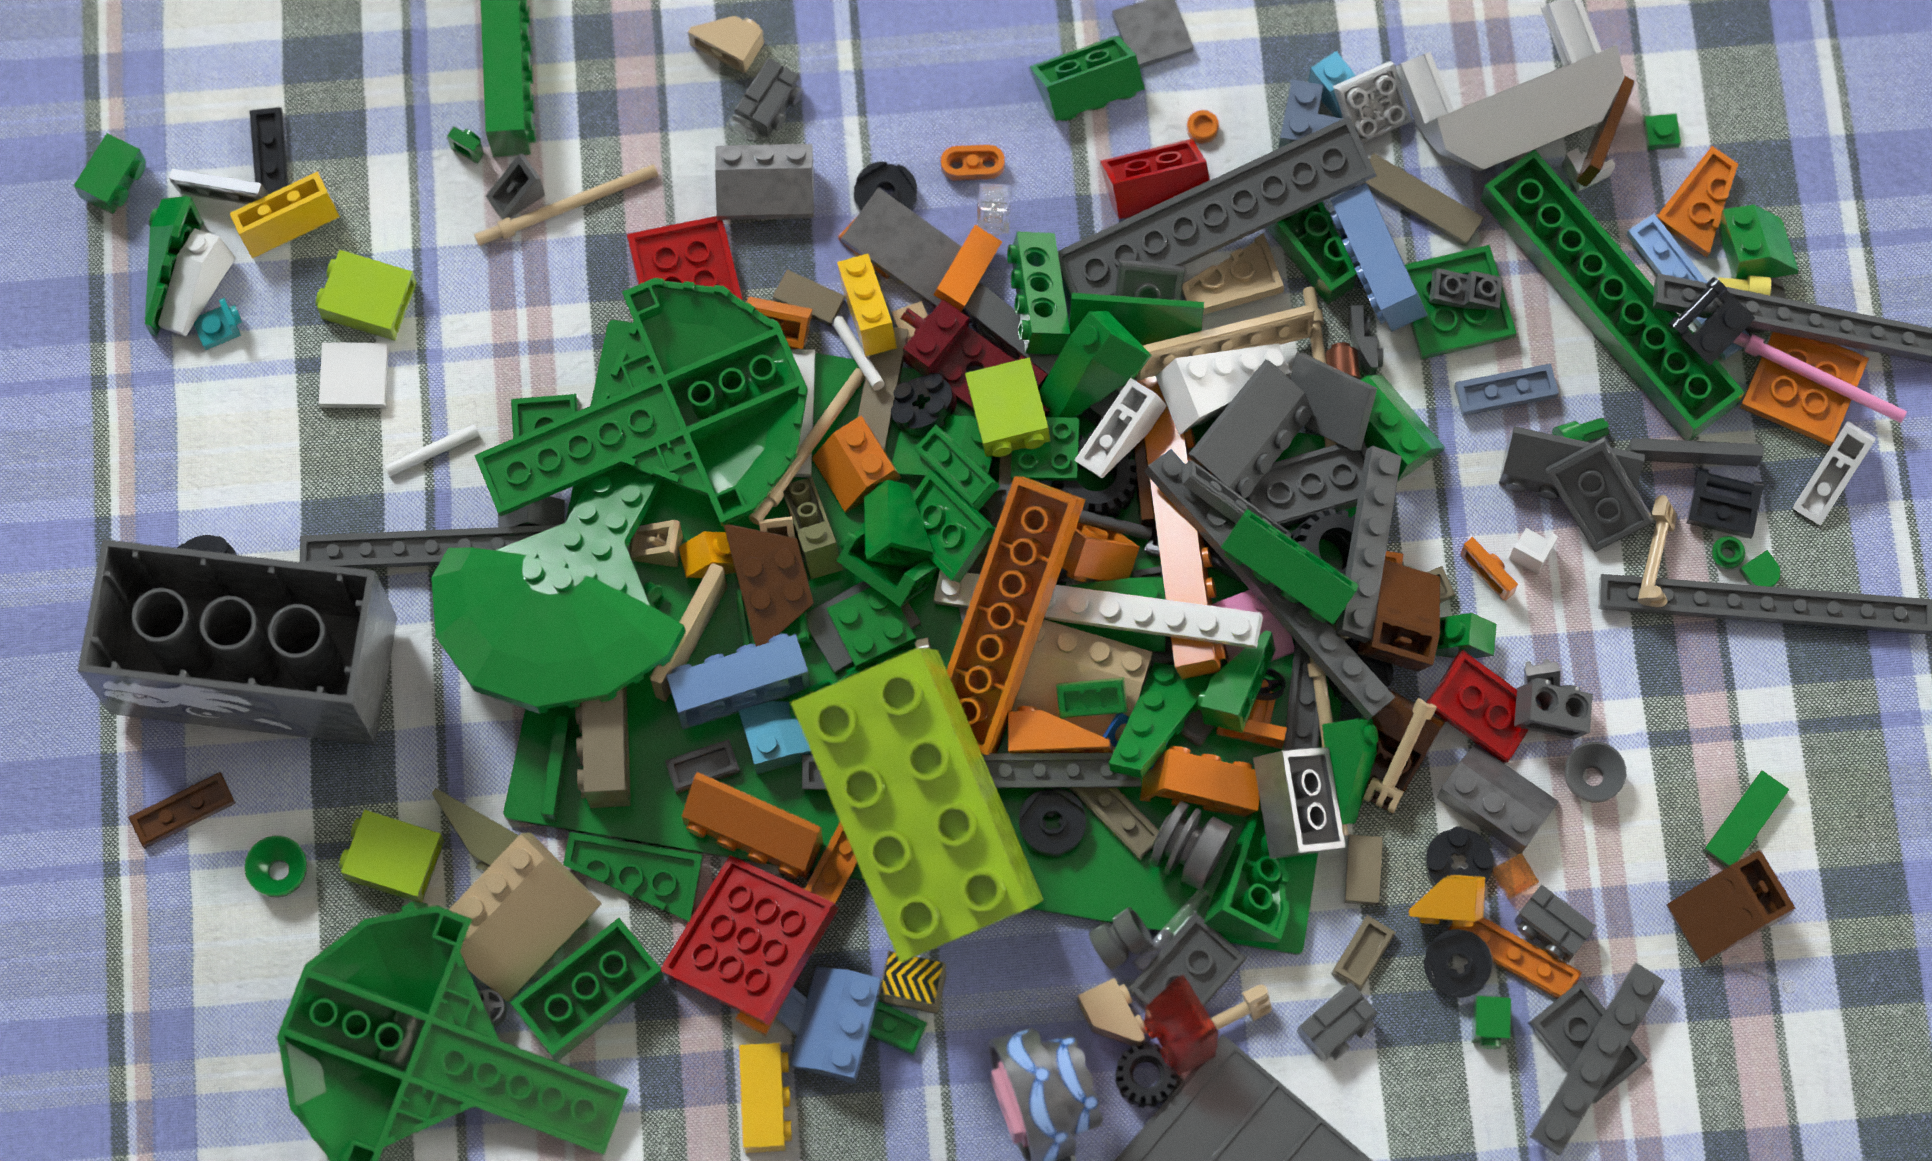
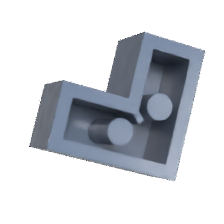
[1278,79,1342,149]

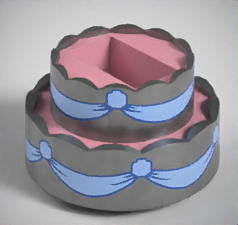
[988,1028,1103,1161]

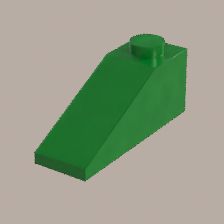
[1198,630,1276,733]
[1322,719,1378,825]

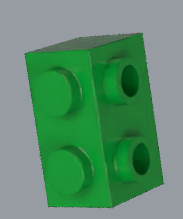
[73,133,146,214]

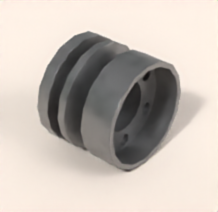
[1149,801,1233,891]

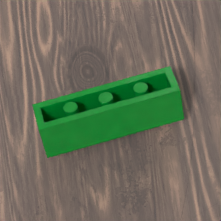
[1221,509,1359,624]

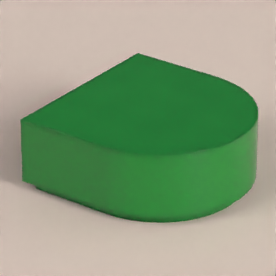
[1739,550,1781,587]

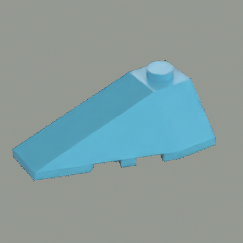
[739,701,812,774]

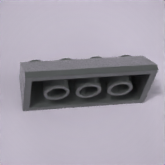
[1189,359,1313,499]
[1499,426,1645,499]

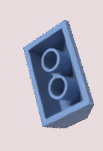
[789,967,881,1084]

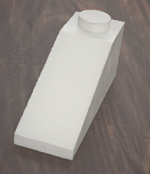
[158,229,236,336]
[1075,378,1167,478]
[1792,421,1876,526]

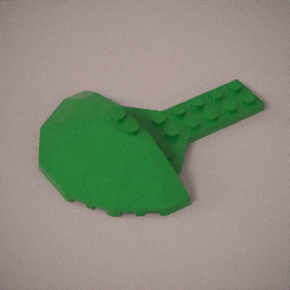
[474,278,808,526]
[431,465,686,714]
[277,905,629,1161]

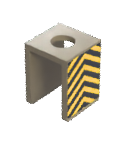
[879,950,946,1014]

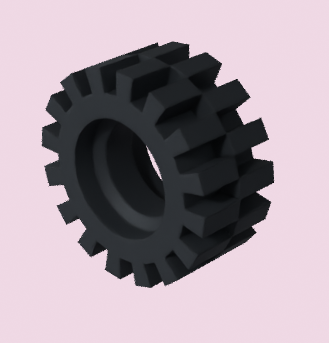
[1115,1042,1178,1108]

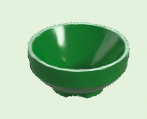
[244,836,307,898]

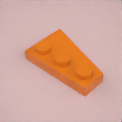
[1657,146,1738,258]

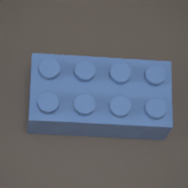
[1330,183,1427,331]
[666,634,810,730]

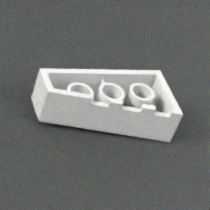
[1156,343,1290,435]

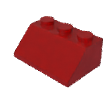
[1100,139,1210,219]

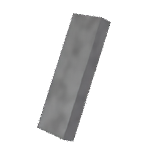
[169,169,269,204]

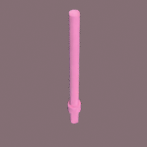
[1733,333,1907,423]

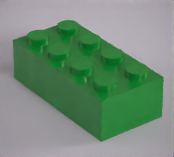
[510,918,664,1062]

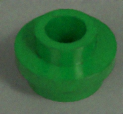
[1711,536,1745,569]

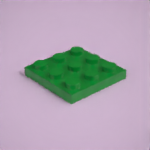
[1405,245,1517,360]

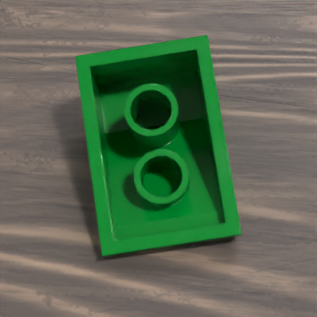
[892,415,995,482]

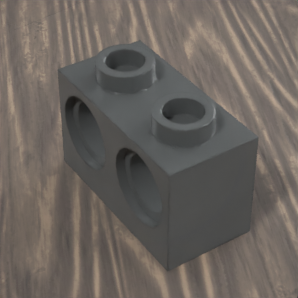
[1514,678,1593,739]

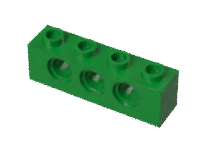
[1007,231,1071,355]

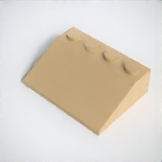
[1012,620,1153,750]
[449,832,602,1002]

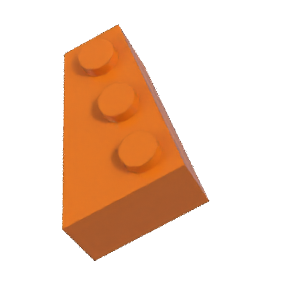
[1140,746,1260,817]

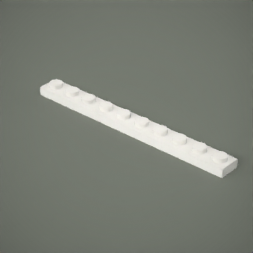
[933,570,1263,649]

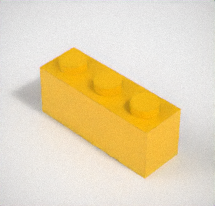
[229,171,340,259]
[837,254,897,357]
[739,1043,792,1153]

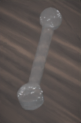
[1728,956,1796,993]

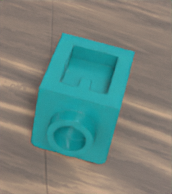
[194,297,243,351]

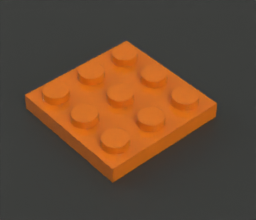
[1740,332,1869,446]

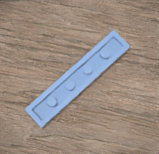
[1626,214,1749,360]

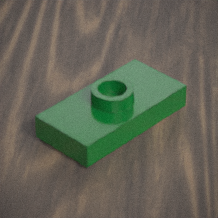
[1056,677,1128,719]

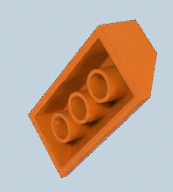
[682,772,823,879]

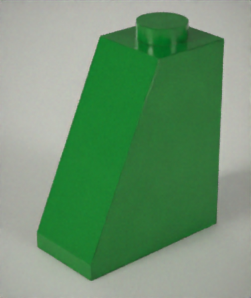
[864,480,934,569]

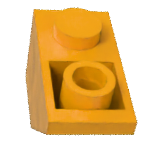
[678,531,736,578]
[1409,875,1485,927]

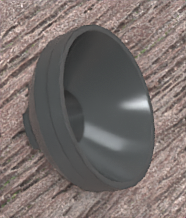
[1565,742,1627,803]

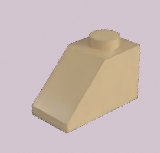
[688,16,764,74]

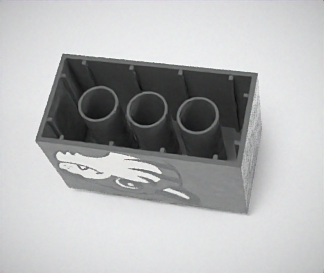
[77,539,397,746]

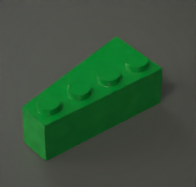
[1266,201,1357,305]

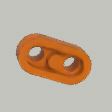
[941,145,1005,180]

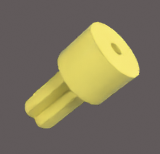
[1717,275,1771,295]

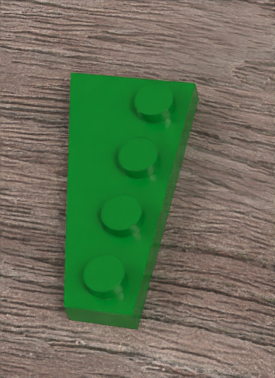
[563,832,704,922]

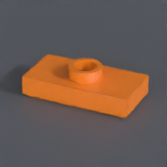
[1460,536,1518,601]

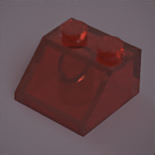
[1143,974,1219,1076]

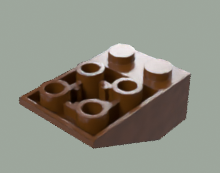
[1357,560,1440,672]
[1364,688,1446,813]
[1666,849,1796,964]

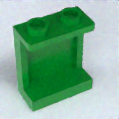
[836,522,939,607]

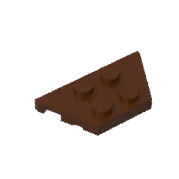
[724,524,814,647]

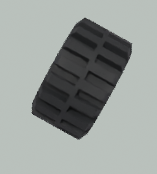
[1053,433,1137,518]
[1291,509,1355,575]

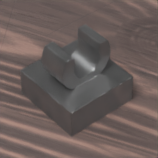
[1524,659,1560,699]

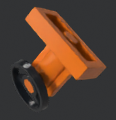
[1216,668,1287,749]

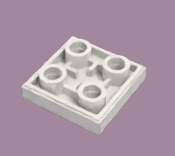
[1333,61,1412,143]

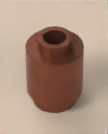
[1325,342,1361,380]

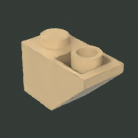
[1077,978,1148,1046]

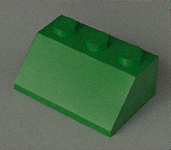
[1029,35,1145,121]
[1361,375,1445,482]

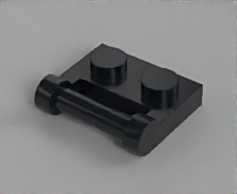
[1667,277,1755,366]
[1686,467,1764,539]

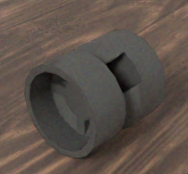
[1089,907,1153,970]

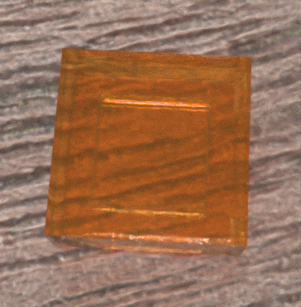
[1492,853,1539,900]

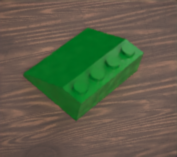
[1069,293,1204,346]

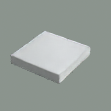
[319,342,389,408]

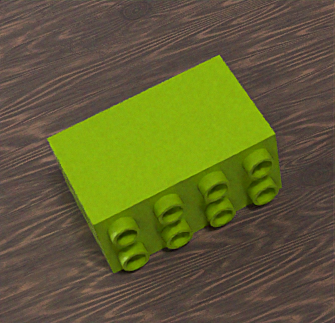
[791,647,1044,963]

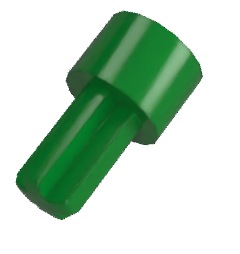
[1552,418,1609,442]

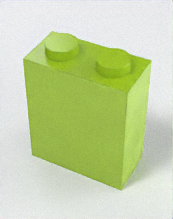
[315,249,417,341]
[965,357,1050,457]
[339,809,445,902]

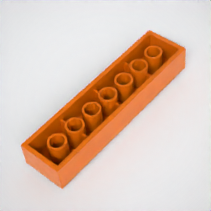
[947,476,1086,755]

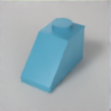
[1308,51,1356,119]

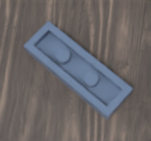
[1454,363,1559,416]

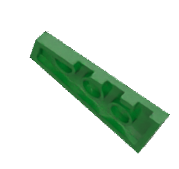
[1109,662,1215,778]

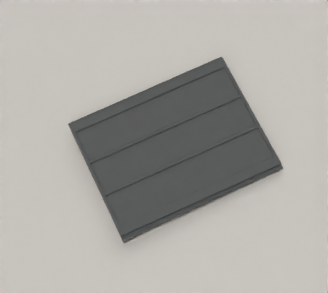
[1115,1035,1373,1161]

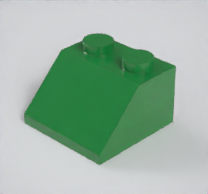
[1718,204,1799,280]

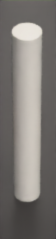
[832,316,885,390]
[384,424,480,477]

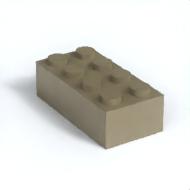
[575,686,631,808]

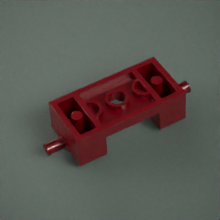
[901,300,1050,416]

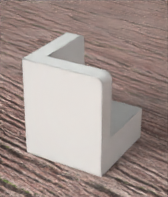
[1562,148,1615,192]
[1509,528,1558,574]

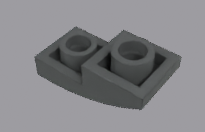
[1429,268,1503,310]
[1348,305,1383,376]

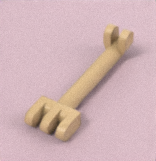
[1637,495,1677,607]
[1363,698,1437,814]
[1158,984,1272,1055]

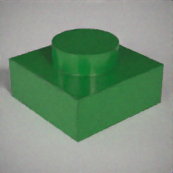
[1643,113,1681,150]
[447,126,484,164]

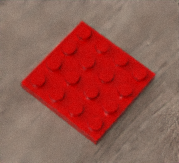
[660,855,839,1026]

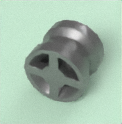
[478,990,507,1027]

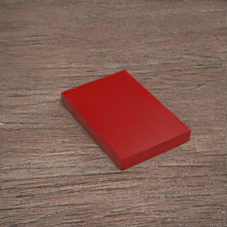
[1426,650,1542,764]

